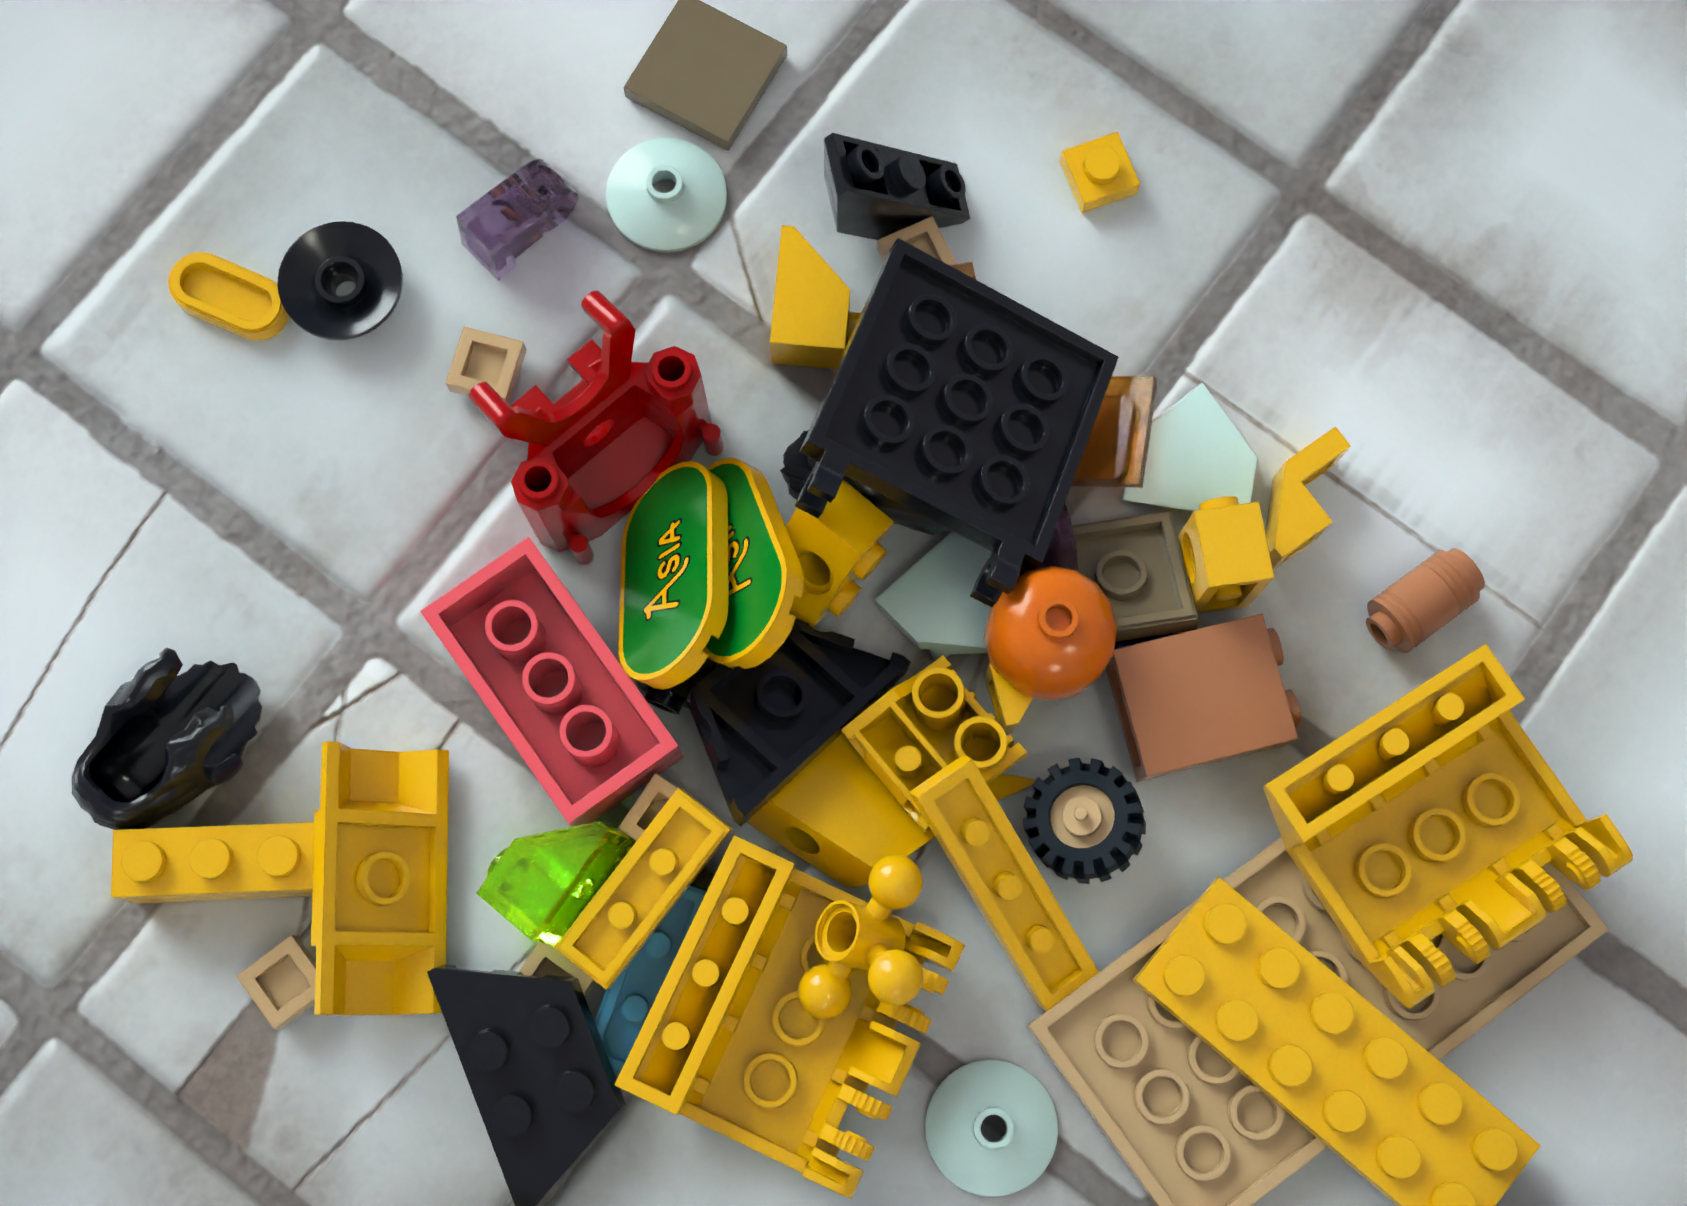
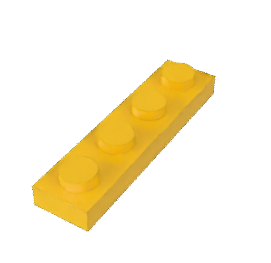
[909,755,1099,1011]

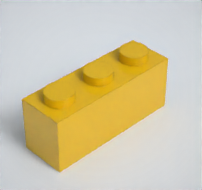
[111,822,314,904]

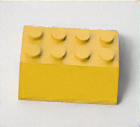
[1263,644,1633,1009]
[614,835,965,1199]

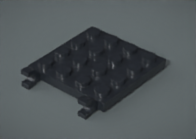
[795,238,1119,607]

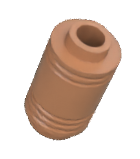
[1366,548,1485,653]

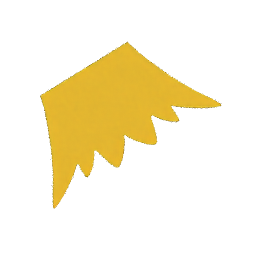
[746,734,1035,888]

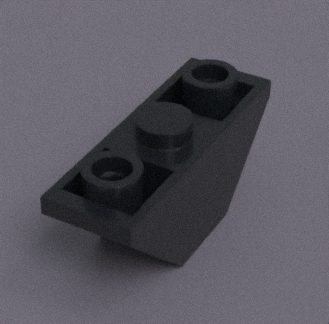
[824,133,971,240]

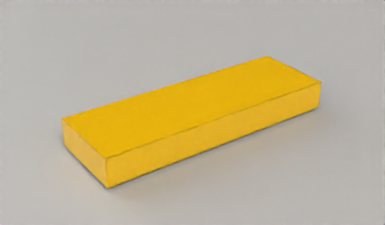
[554,788,733,990]

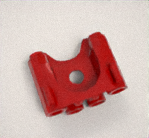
[469,290,724,565]

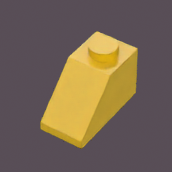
[770,225,861,369]

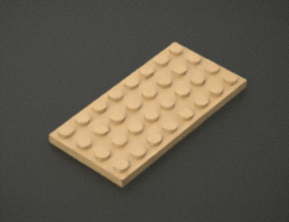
[1026,837,1609,1206]

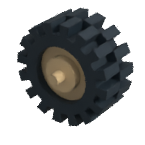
[1023,758,1146,884]

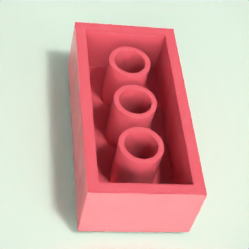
[420,537,684,833]

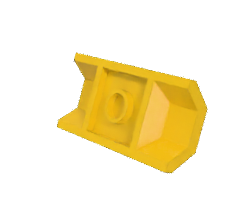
[311,741,449,1016]

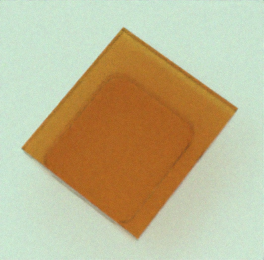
[1071,376,1158,488]

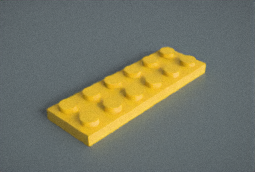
[1132,877,1541,1206]

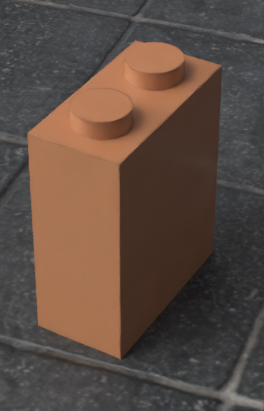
[1106,613,1301,782]

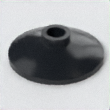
[278,221,403,340]

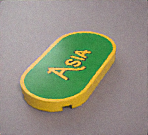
[703,458,804,669]
[618,461,729,690]

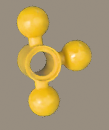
[798,855,923,1019]

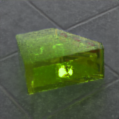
[476,821,636,946]

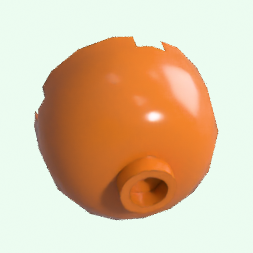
[984,566,1117,701]

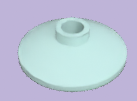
[606,138,727,253]
[925,1060,1058,1197]

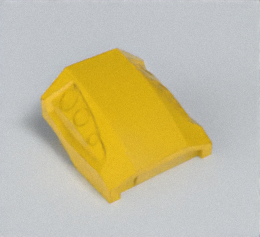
[841,655,1027,833]

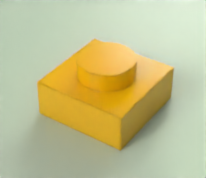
[1059,132,1140,213]

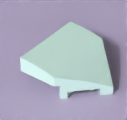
[1121,383,1258,511]
[874,531,992,661]

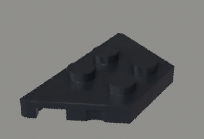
[687,619,911,827]
[427,964,626,1206]

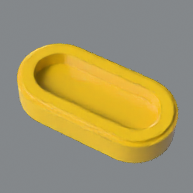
[168,252,289,341]

